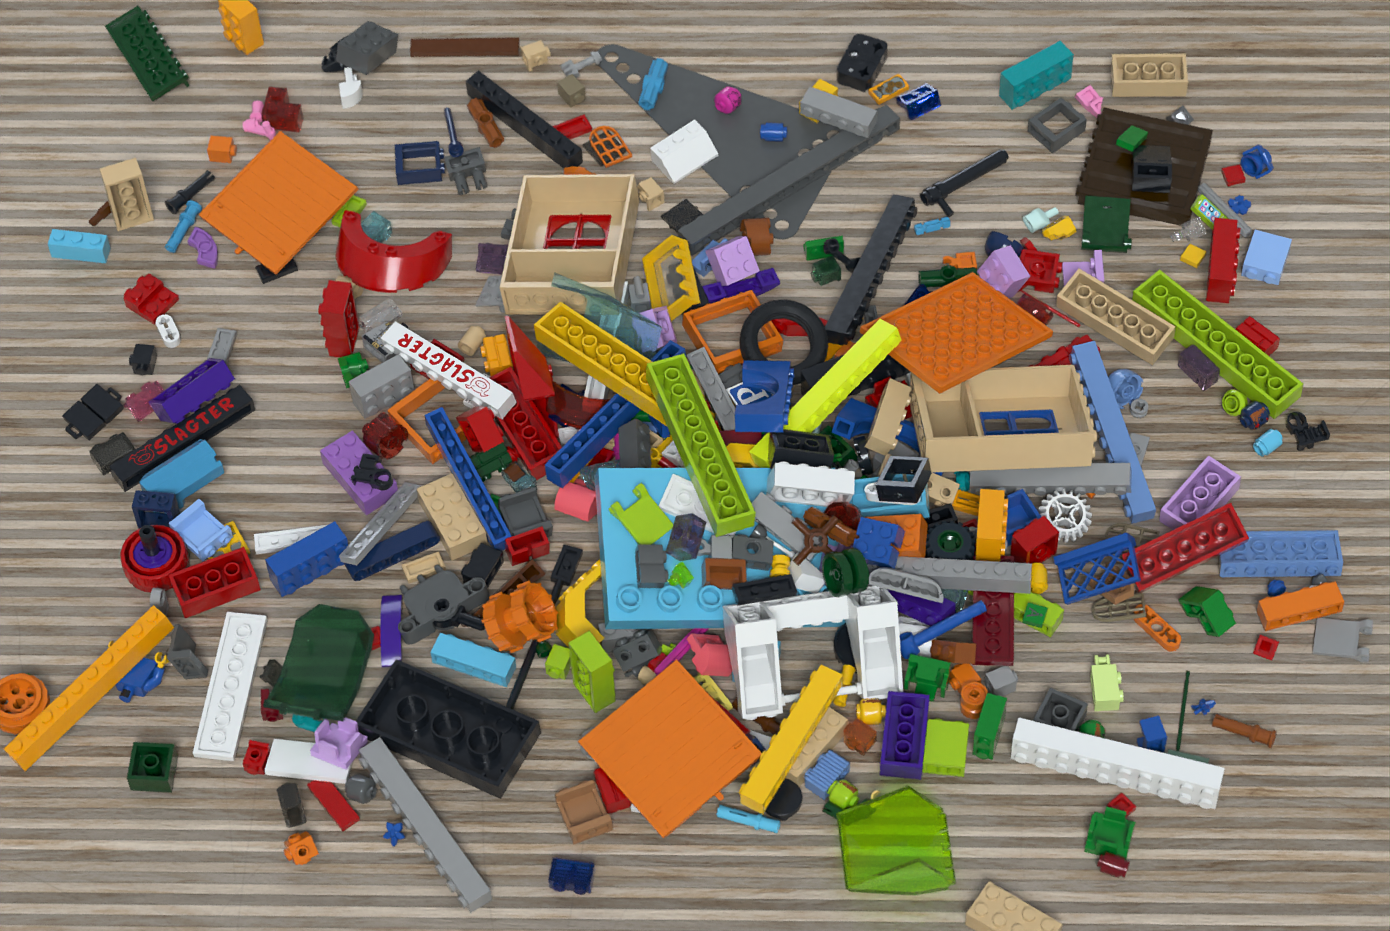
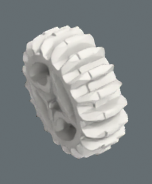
[1038,489,1092,543]

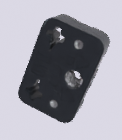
[837,34,888,92]

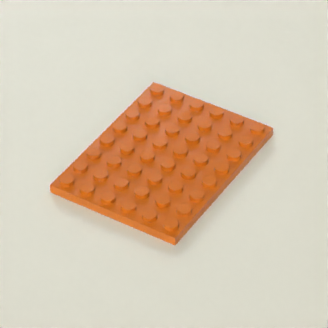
[860,272,1053,394]

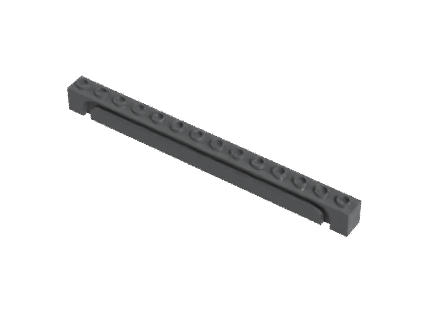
[678,104,900,256]

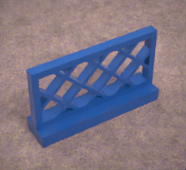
[1054,533,1141,605]

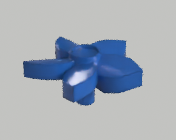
[1191,699,1216,715]
[383,822,406,847]

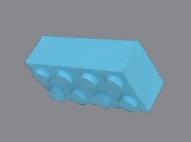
[846,474,930,527]

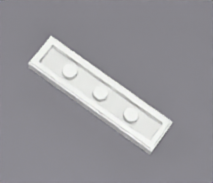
[254,525,327,554]

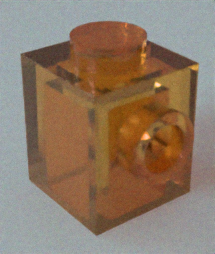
[843,719,877,756]

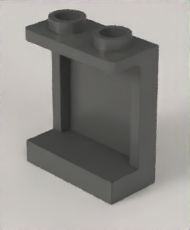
[498,487,553,537]

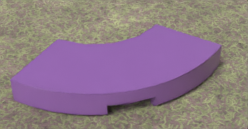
[188,227,218,269]

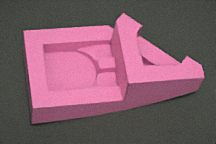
[1075,85,1103,118]

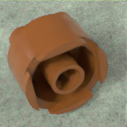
[740,218,773,256]

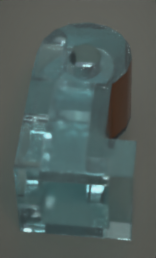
[501,462,537,493]

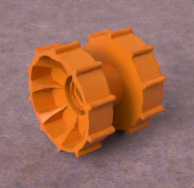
[482,580,558,653]

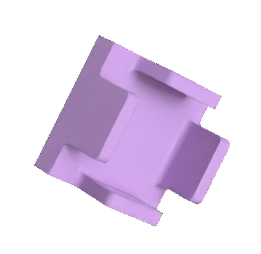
[310,715,368,770]

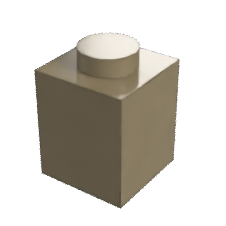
[557,74,586,107]

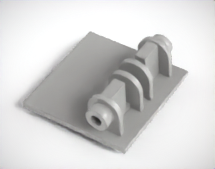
[475,276,505,313]

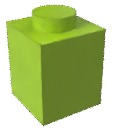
[545,644,571,680]

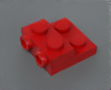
[1020,249,1063,293]
[123,273,179,324]

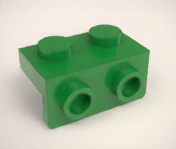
[803,236,844,261]

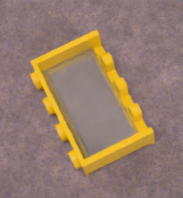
[642,235,700,321]

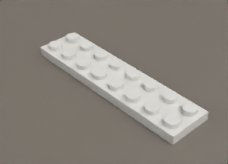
[193,612,267,761]

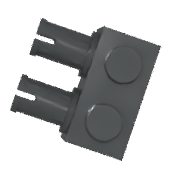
[444,147,488,195]

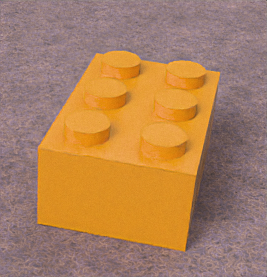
[218,0,264,55]
[976,489,1008,562]

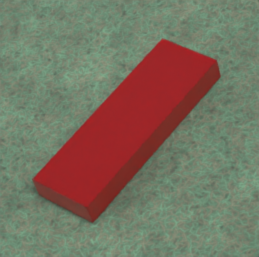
[307,780,360,832]

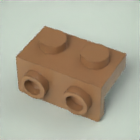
[1090,561,1135,605]

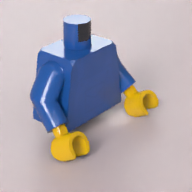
[108,641,169,703]

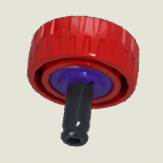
[120,525,189,593]

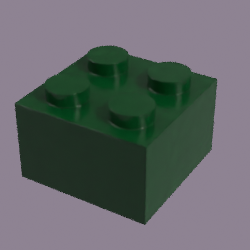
[127,742,178,793]

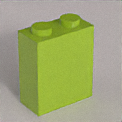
[922,718,969,777]

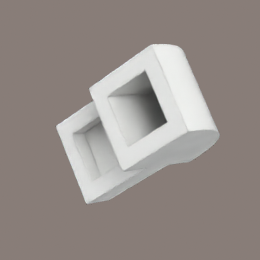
[339,68,363,109]

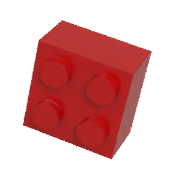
[456,406,504,452]
[1010,516,1059,564]

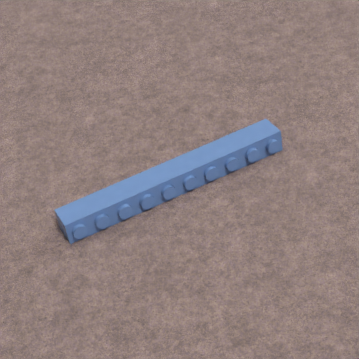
[1069,341,1156,524]

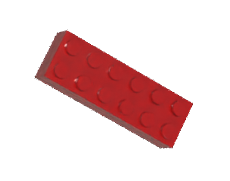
[489,366,562,481]
[1120,502,1249,593]

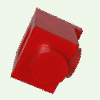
[243,740,271,775]

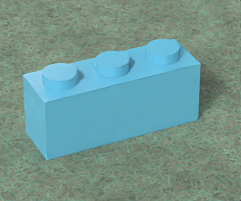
[48,229,111,263]

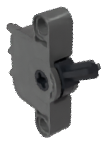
[398,564,490,645]

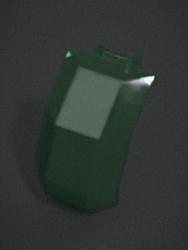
[263,604,375,722]

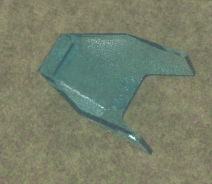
[537,272,662,362]

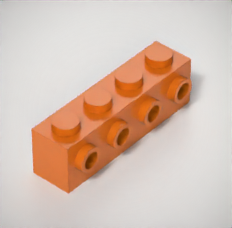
[1257,581,1344,631]

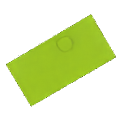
[569,631,616,713]

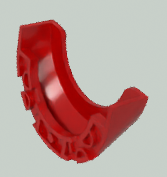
[336,210,452,293]

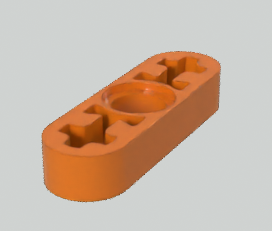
[1134,604,1181,651]

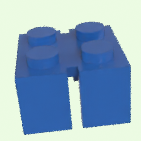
[1006,489,1041,547]
[852,517,905,569]

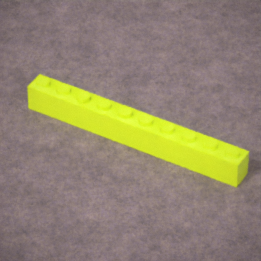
[749,319,902,468]

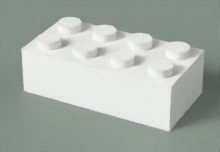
[767,462,855,509]

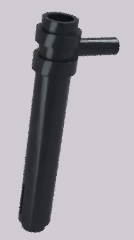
[920,149,1009,217]

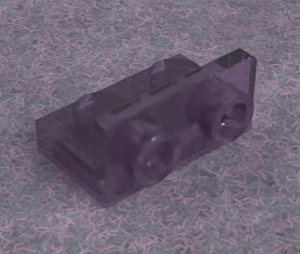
[476,243,509,274]

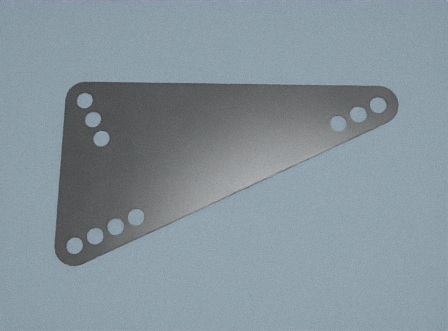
[598,44,843,239]

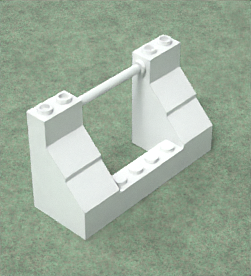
[722,585,903,720]

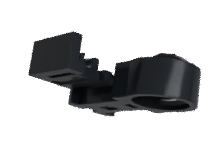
[1286,412,1330,451]
[351,454,393,491]

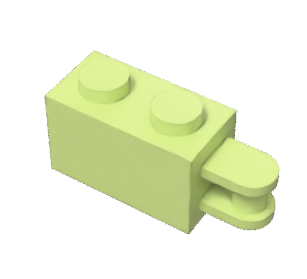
[1090,654,1124,711]

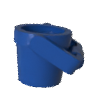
[1241,144,1274,179]

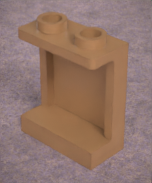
[555,780,613,844]

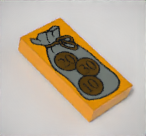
[868,74,909,105]

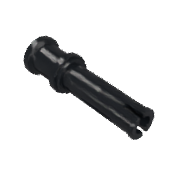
[165,170,215,214]

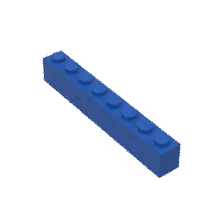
[425,407,512,551]

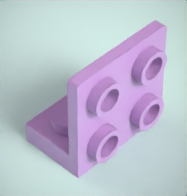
[1062,250,1104,286]

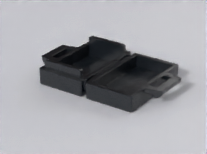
[62,384,124,440]

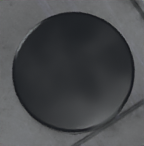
[853,436,874,475]
[765,779,802,821]

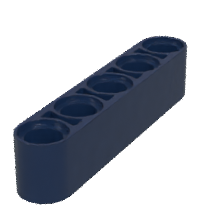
[344,521,440,581]

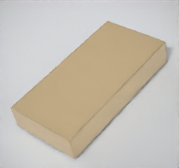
[401,551,446,584]

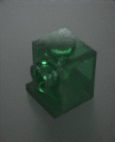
[811,255,841,286]

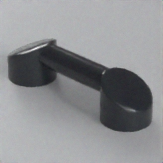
[824,238,860,273]

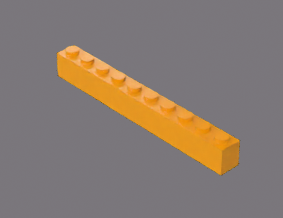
[4,605,174,771]

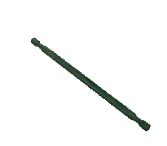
[1176,671,1190,751]

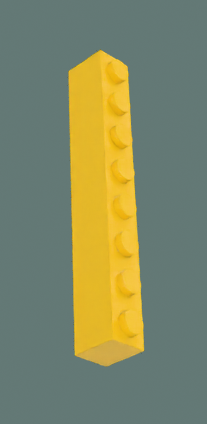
[739,665,843,814]

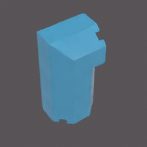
[139,439,224,514]

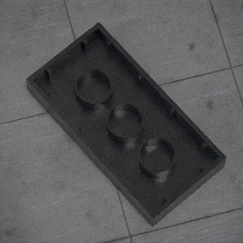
[356,659,541,799]

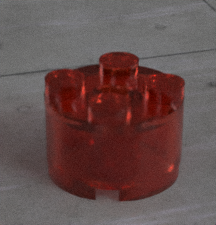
[362,412,408,459]

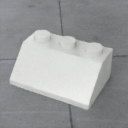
[650,120,718,184]

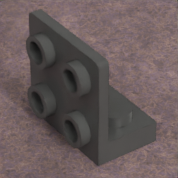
[167,624,208,679]

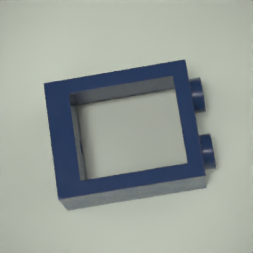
[394,141,445,185]
[132,490,180,529]

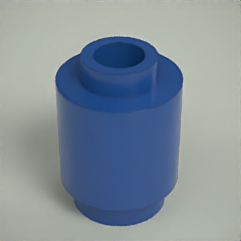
[760,123,787,142]

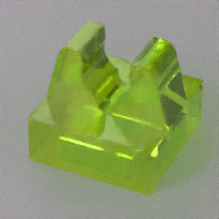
[668,561,694,589]

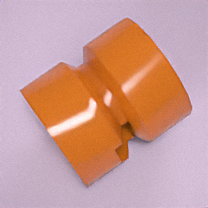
[960,682,988,719]

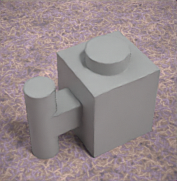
[628,276,651,315]

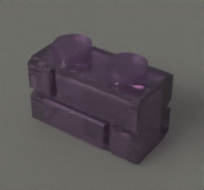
[1178,344,1220,391]

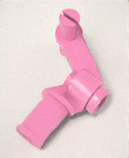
[243,101,276,141]

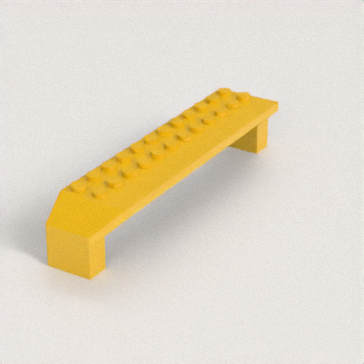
[555,443,761,648]

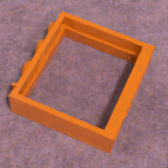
[682,290,783,374]
[387,379,466,465]

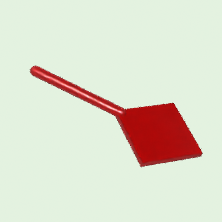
[1021,290,1080,327]

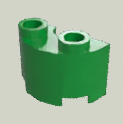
[337,352,369,388]

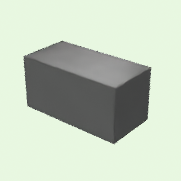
[864,305,878,324]

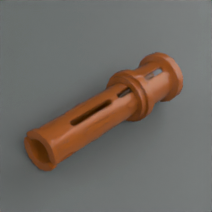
[1212,714,1277,748]

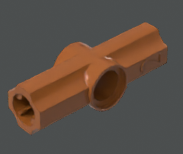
[467,98,504,148]
[803,507,858,547]

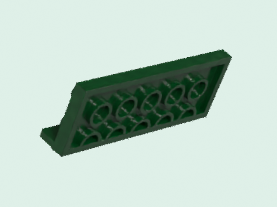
[105,5,190,102]

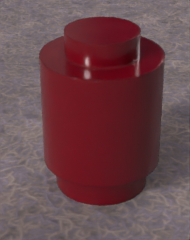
[1097,851,1130,878]

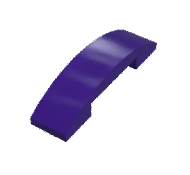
[702,268,780,303]
[380,595,402,668]

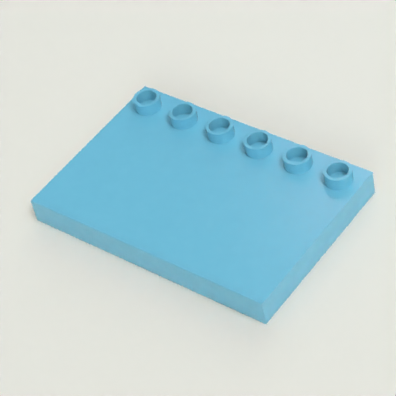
[595,468,846,629]

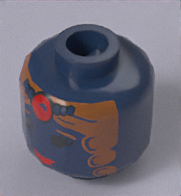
[1240,401,1270,430]

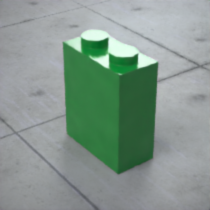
[973,693,1007,760]

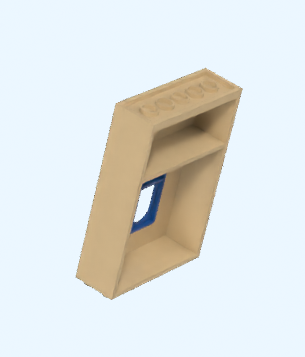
[909,365,1097,472]

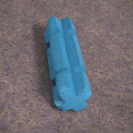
[914,216,951,235]

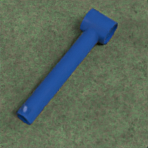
[900,600,987,659]

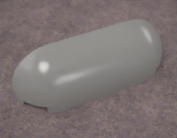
[869,567,943,603]

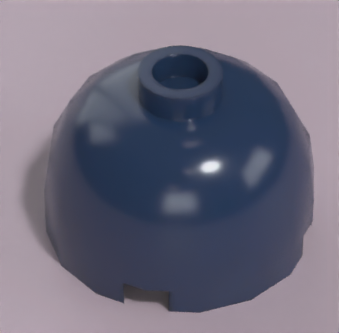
[985,231,1024,257]

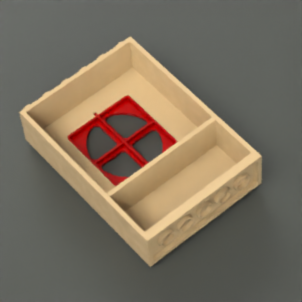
[499,174,640,315]

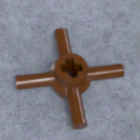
[791,515,840,566]

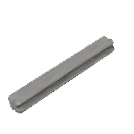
[1198,183,1252,238]

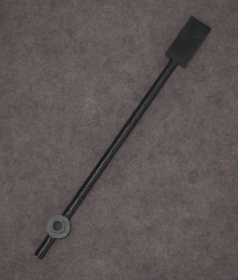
[488,545,583,750]

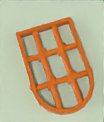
[589,126,632,168]

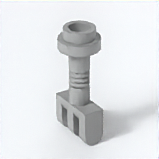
[560,51,602,78]

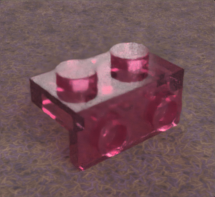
[123,381,164,422]

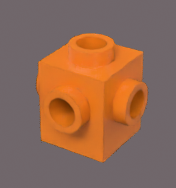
[283,831,319,865]

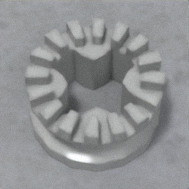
[1130,399,1148,419]

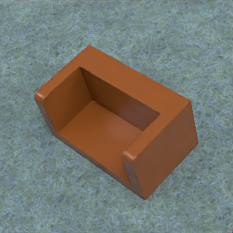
[701,558,747,590]

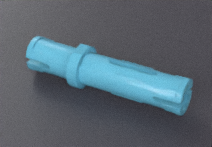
[717,805,781,833]

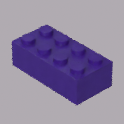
[149,358,235,424]
[880,691,930,780]

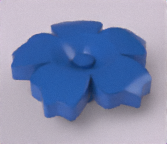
[1228,195,1251,215]

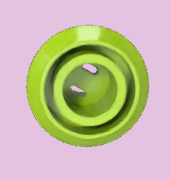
[1222,390,1248,416]

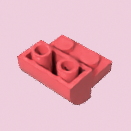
[554,478,597,522]
[687,633,732,677]

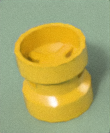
[770,555,790,578]

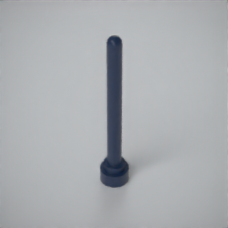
[444,107,464,157]

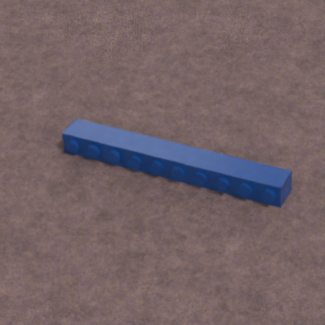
[545,340,687,488]

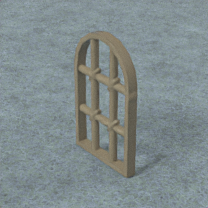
[1105,523,1160,553]
[1092,593,1146,622]

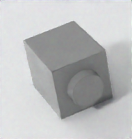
[985,666,1018,696]

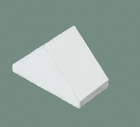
[788,552,825,593]

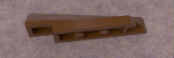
[461,559,546,627]

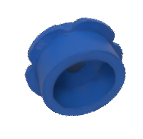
[1267,580,1286,597]

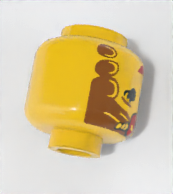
[856,698,886,725]

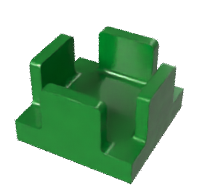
[904,654,951,701]
[1084,807,1136,860]

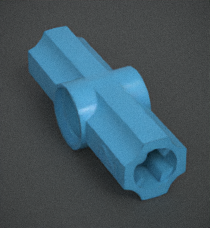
[639,58,668,110]

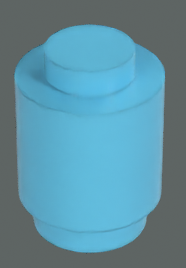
[1253,429,1283,457]

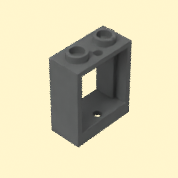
[1028,98,1087,154]

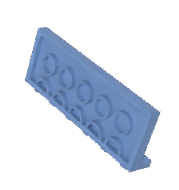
[1219,530,1343,577]

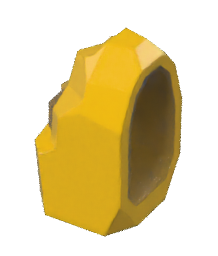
[1042,216,1077,240]

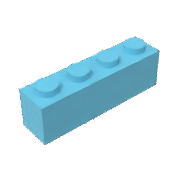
[430,633,516,687]

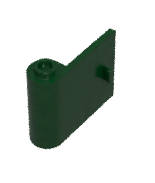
[1081,196,1132,253]

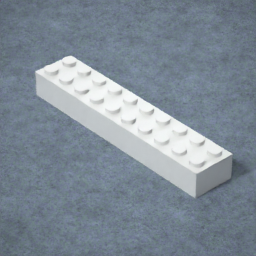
[1011,718,1225,809]

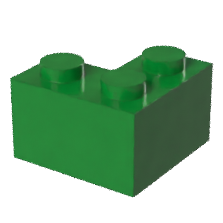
[1178,586,1236,637]

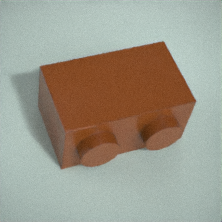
[930,639,976,664]

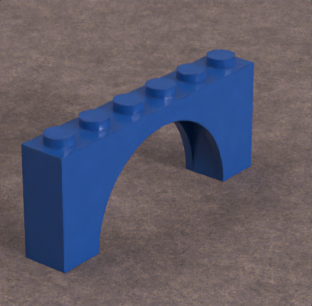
[735,360,794,432]
[832,398,944,476]

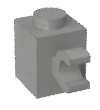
[695,534,732,559]

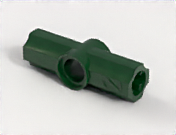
[918,265,977,288]

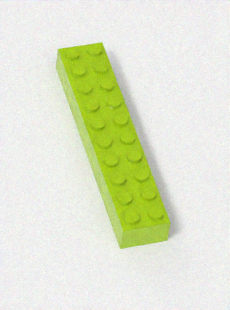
[1132,270,1303,419]
[646,354,756,537]

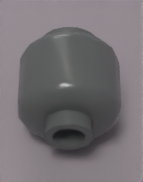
[345,774,377,804]

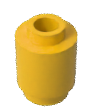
[1031,563,1048,594]

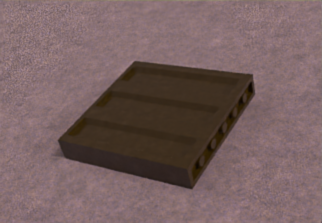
[1075,108,1213,227]

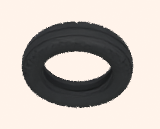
[739,299,828,385]

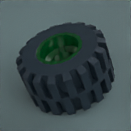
[925,520,976,560]

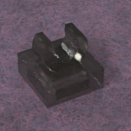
[259,659,287,688]

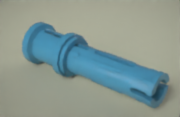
[165,200,202,253]

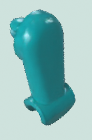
[292,709,330,732]

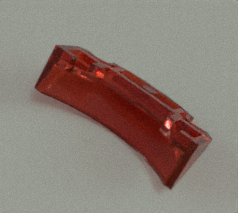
[546,381,610,429]

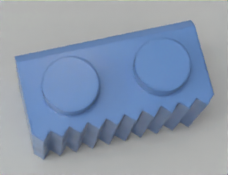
[804,750,850,800]

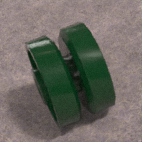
[822,548,869,598]

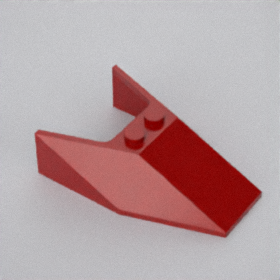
[505,316,559,438]

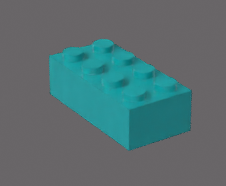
[999,40,1074,110]

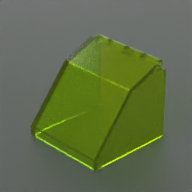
[836,785,956,895]

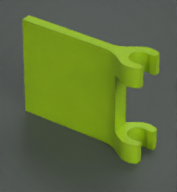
[608,483,675,545]

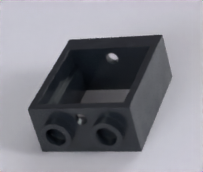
[876,456,932,503]

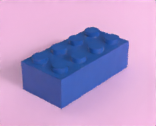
[265,521,348,597]

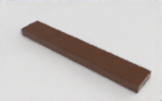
[410,38,520,57]

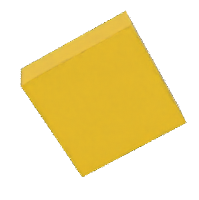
[1180,244,1206,268]

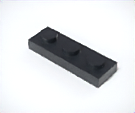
[732,574,797,606]

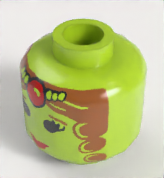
[827,779,860,809]

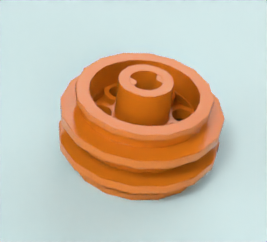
[0,673,50,734]

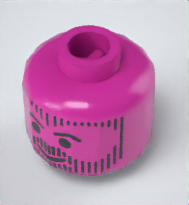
[714,86,741,114]

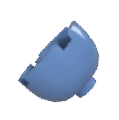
[1108,369,1143,409]

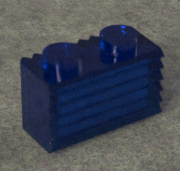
[548,857,596,895]

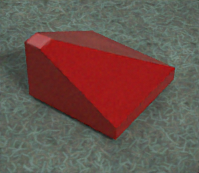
[1253,635,1279,661]

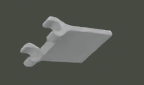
[1313,618,1373,663]

